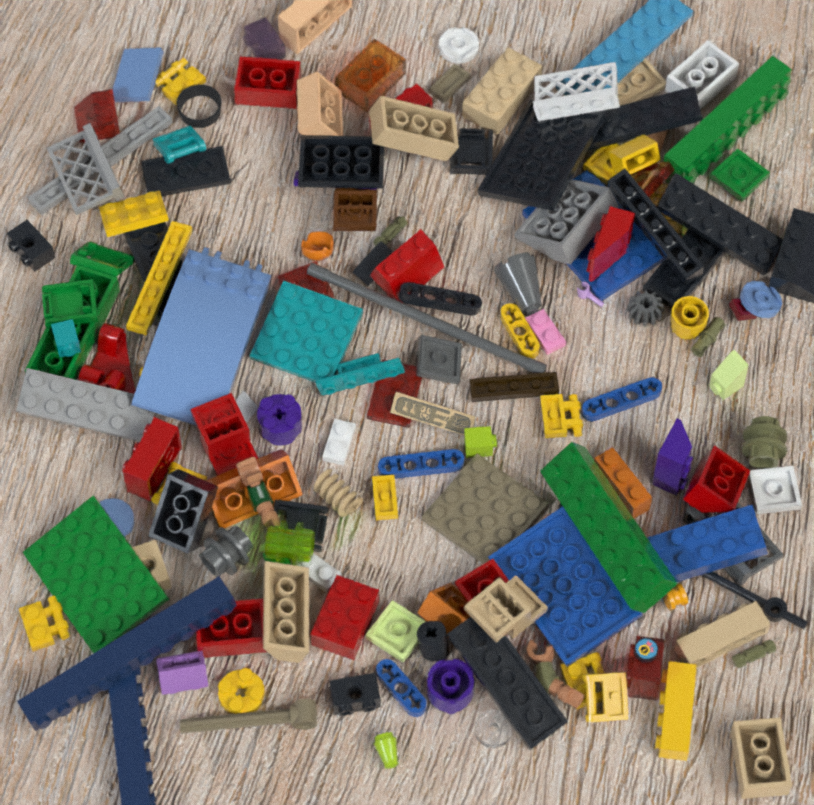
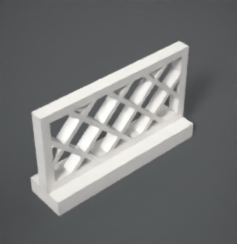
[533,62,620,121]

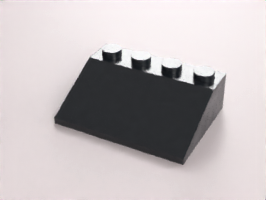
[298,135,385,189]
[769,208,814,303]

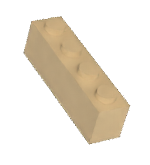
[674,601,770,668]

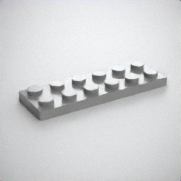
[16,368,154,442]

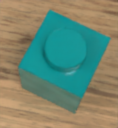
[51,319,81,357]

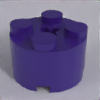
[257,394,303,446]
[427,659,474,714]

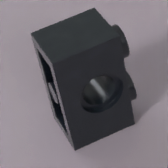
[7,220,55,272]
[329,673,381,716]

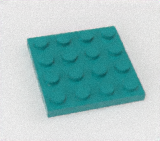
[249,281,364,383]

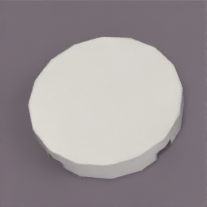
[439,27,479,64]

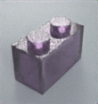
[243,17,286,60]

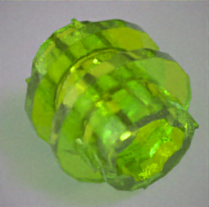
[265,520,315,566]

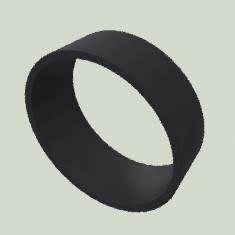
[176,84,222,128]

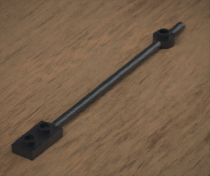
[558,503,808,630]

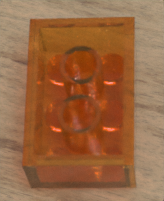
[335,38,406,113]

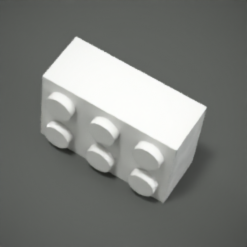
[665,40,739,110]

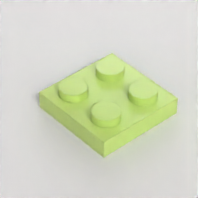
[365,600,426,663]

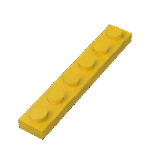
[126,221,193,336]

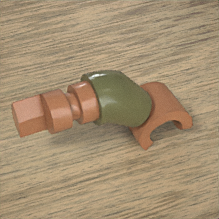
[527,640,584,709]

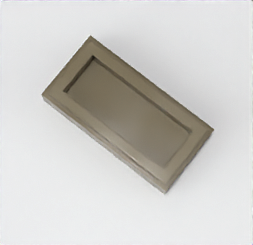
[428,64,470,103]

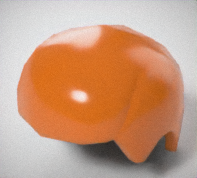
[301,231,334,261]

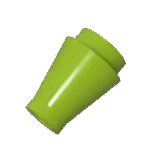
[373,732,399,769]

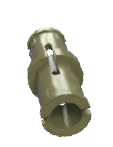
[691,317,726,357]

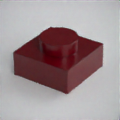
[729,298,757,321]

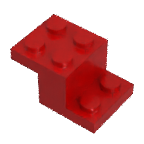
[190,393,258,476]

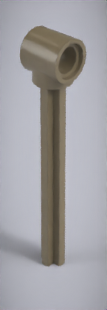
[180,699,318,734]

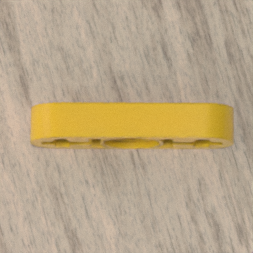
[500,303,540,359]

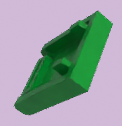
[70,241,134,277]
[42,279,98,328]

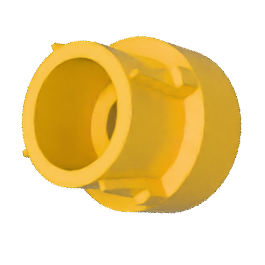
[670,296,709,340]

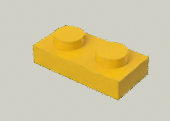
[372,475,398,521]

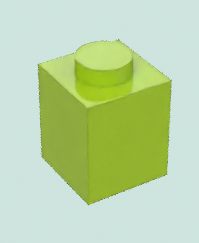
[464,426,497,458]

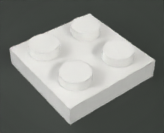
[748,466,802,514]

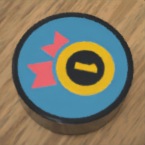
[634,638,658,663]

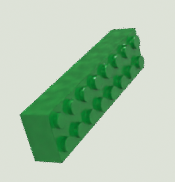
[661,55,792,184]
[540,442,678,613]

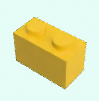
[609,134,661,175]

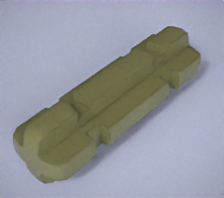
[373,216,408,246]
[732,640,777,668]

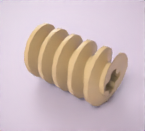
[313,469,363,517]

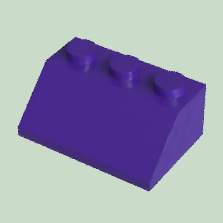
[652,418,694,496]

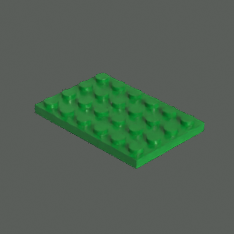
[22,495,170,654]

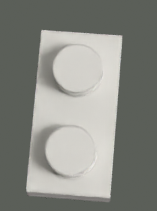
[322,419,356,466]
[292,548,342,593]

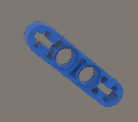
[582,377,662,422]
[378,449,464,479]

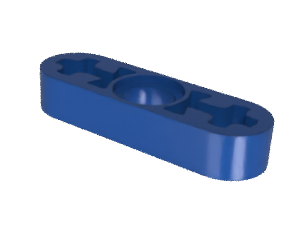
[376,659,426,717]

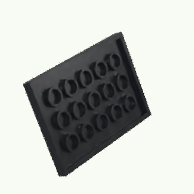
[477,99,606,211]

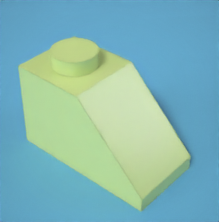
[709,350,749,400]

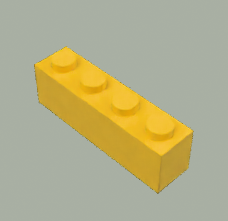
[655,661,697,761]

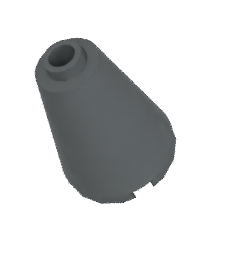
[494,252,542,315]

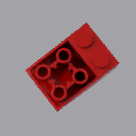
[587,206,635,282]

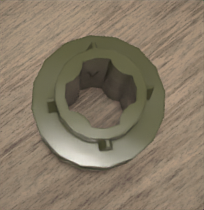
[742,416,788,469]

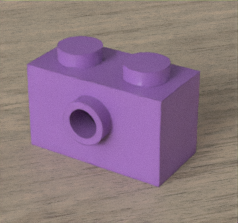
[156,651,208,695]

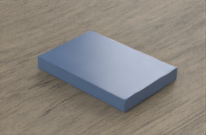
[110,47,164,102]

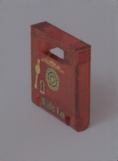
[631,162,674,197]

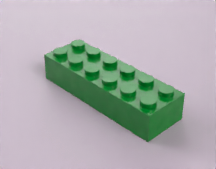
[24,265,120,380]

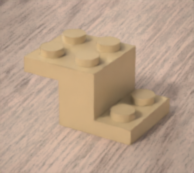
[464,575,548,642]

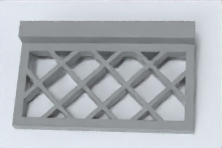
[47,123,124,215]

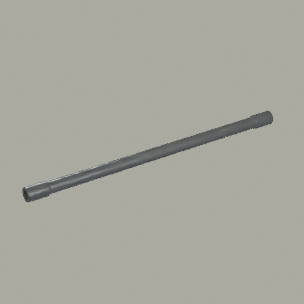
[307,262,547,374]

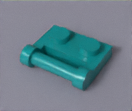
[153,126,207,164]

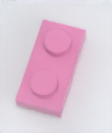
[525,309,566,355]

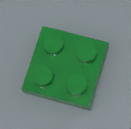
[710,148,770,202]

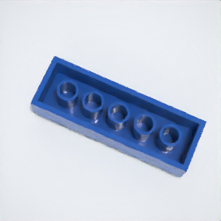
[647,505,768,582]

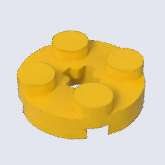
[218,668,265,714]

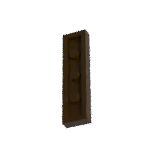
[469,372,559,402]

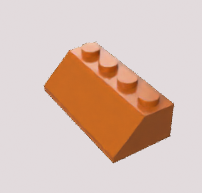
[206,449,303,528]

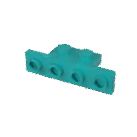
[316,353,405,396]

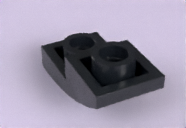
[353,241,393,286]

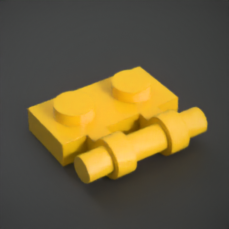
[154,57,207,106]
[540,394,584,439]
[18,596,70,652]

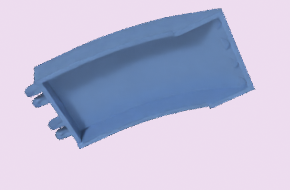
[131,247,271,426]

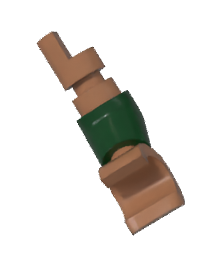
[236,457,284,532]

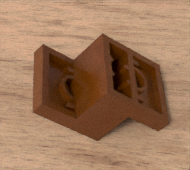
[333,188,377,231]

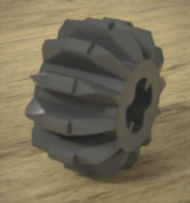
[627,289,664,327]

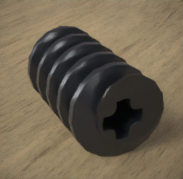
[417,621,449,661]

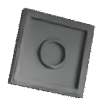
[416,335,462,385]

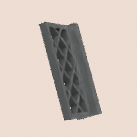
[682,502,784,586]

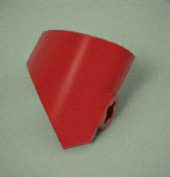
[78,323,136,394]

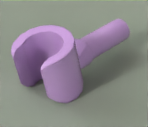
[577,282,604,307]

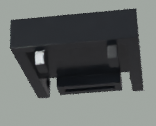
[450,128,493,175]
[268,499,329,552]

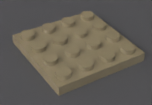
[422,454,548,564]

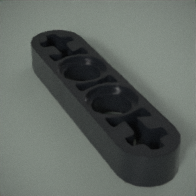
[398,282,482,316]

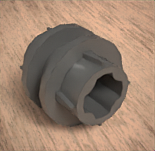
[199,525,253,577]

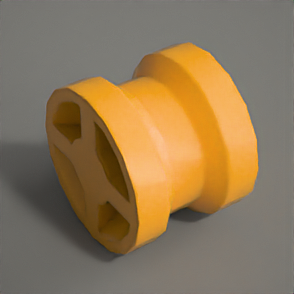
[663,583,688,611]

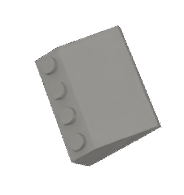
[514,179,619,265]

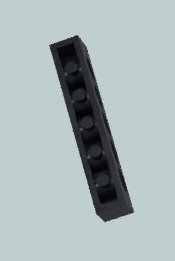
[608,168,704,286]

